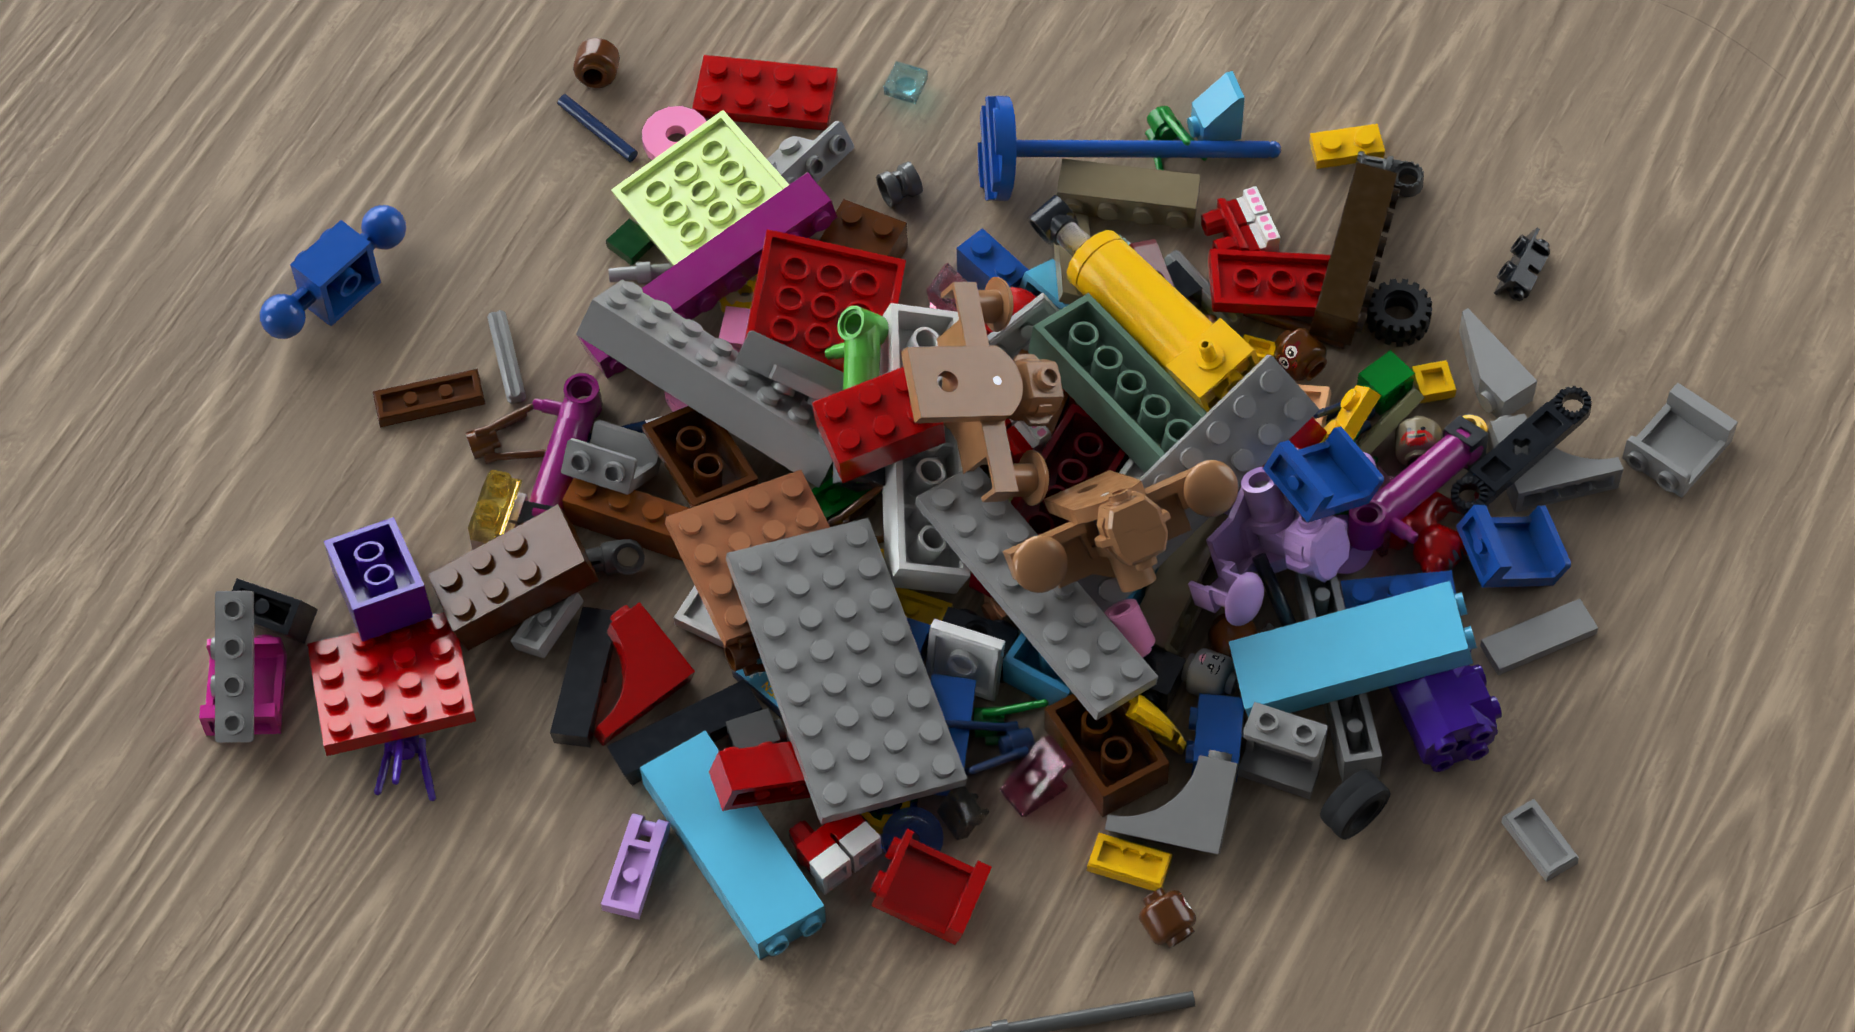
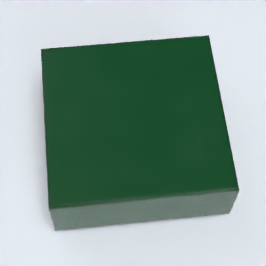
[606,218,655,265]

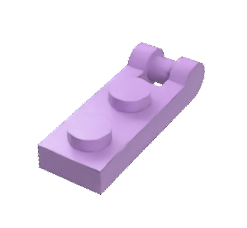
[601,813,671,919]

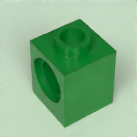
[1357,350,1415,416]

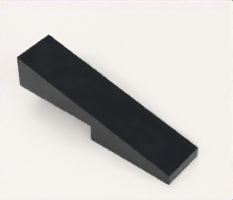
[550,606,616,748]
[607,679,763,786]

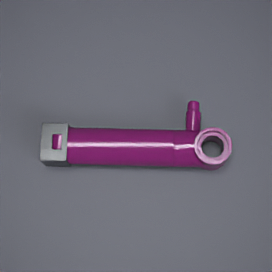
[517,373,603,525]
[1347,415,1488,551]

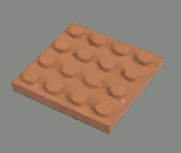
[665,470,830,647]

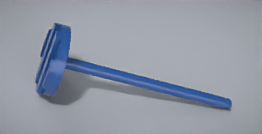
[978,96,1281,201]

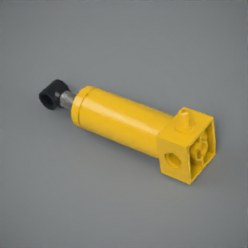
[1027,195,1259,412]

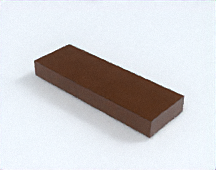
[373,369,485,428]

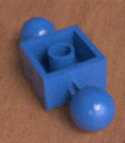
[260,205,406,339]

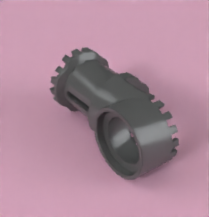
[1356,151,1424,197]
[585,539,645,575]

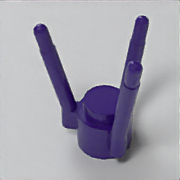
[374,735,436,801]

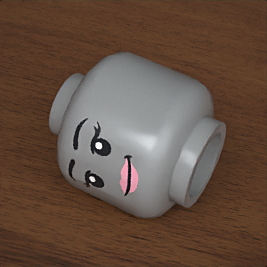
[1181,648,1238,697]

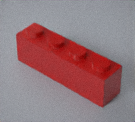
[709,741,811,811]

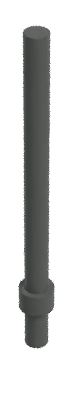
[960,991,1195,1032]

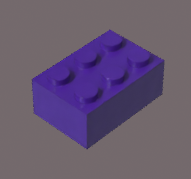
[324,517,433,642]

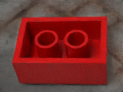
[812,366,946,483]

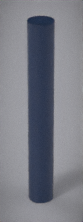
[557,94,638,162]

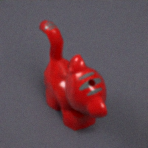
[1389,491,1489,573]

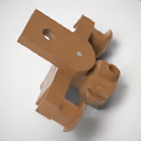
[901,277,1064,506]
[1003,460,1238,593]

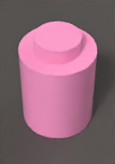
[1104,599,1156,658]

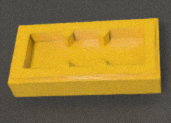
[1087,832,1172,891]

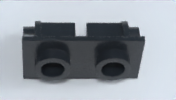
[1494,227,1550,301]

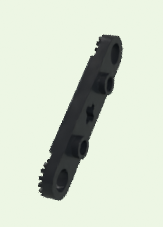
[1451,386,1592,515]

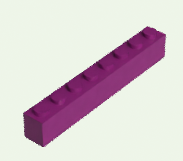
[578,172,838,379]

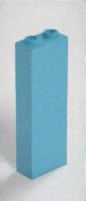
[1229,581,1477,717]
[640,730,826,960]

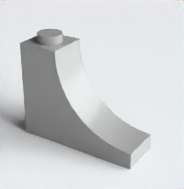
[1487,413,1623,513]
[1105,750,1239,854]

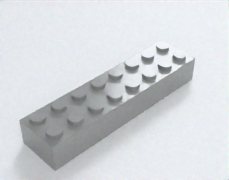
[576,279,833,488]

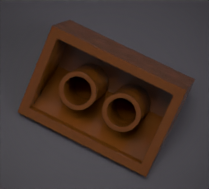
[642,406,758,508]

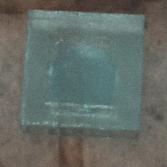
[884,61,928,104]

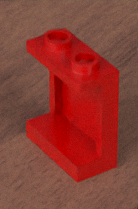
[870,829,992,945]

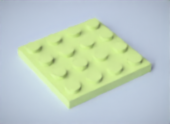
[611,110,789,266]

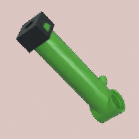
[825,305,889,492]

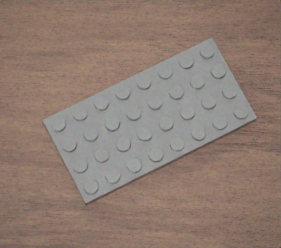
[726,518,967,824]

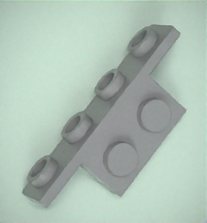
[767,121,854,185]
[736,330,844,406]
[210,591,254,743]

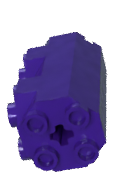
[1388,650,1502,772]

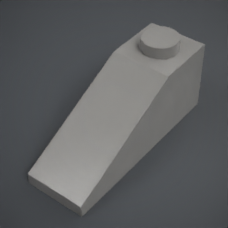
[1459,308,1537,418]

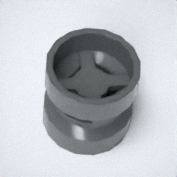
[876,161,923,207]

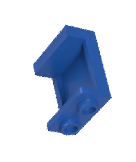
[1262,426,1384,523]
[1456,505,1571,588]

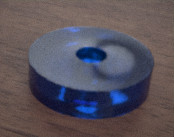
[881,807,944,861]

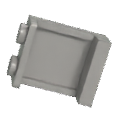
[1622,383,1738,498]
[561,420,661,495]
[1238,702,1328,799]

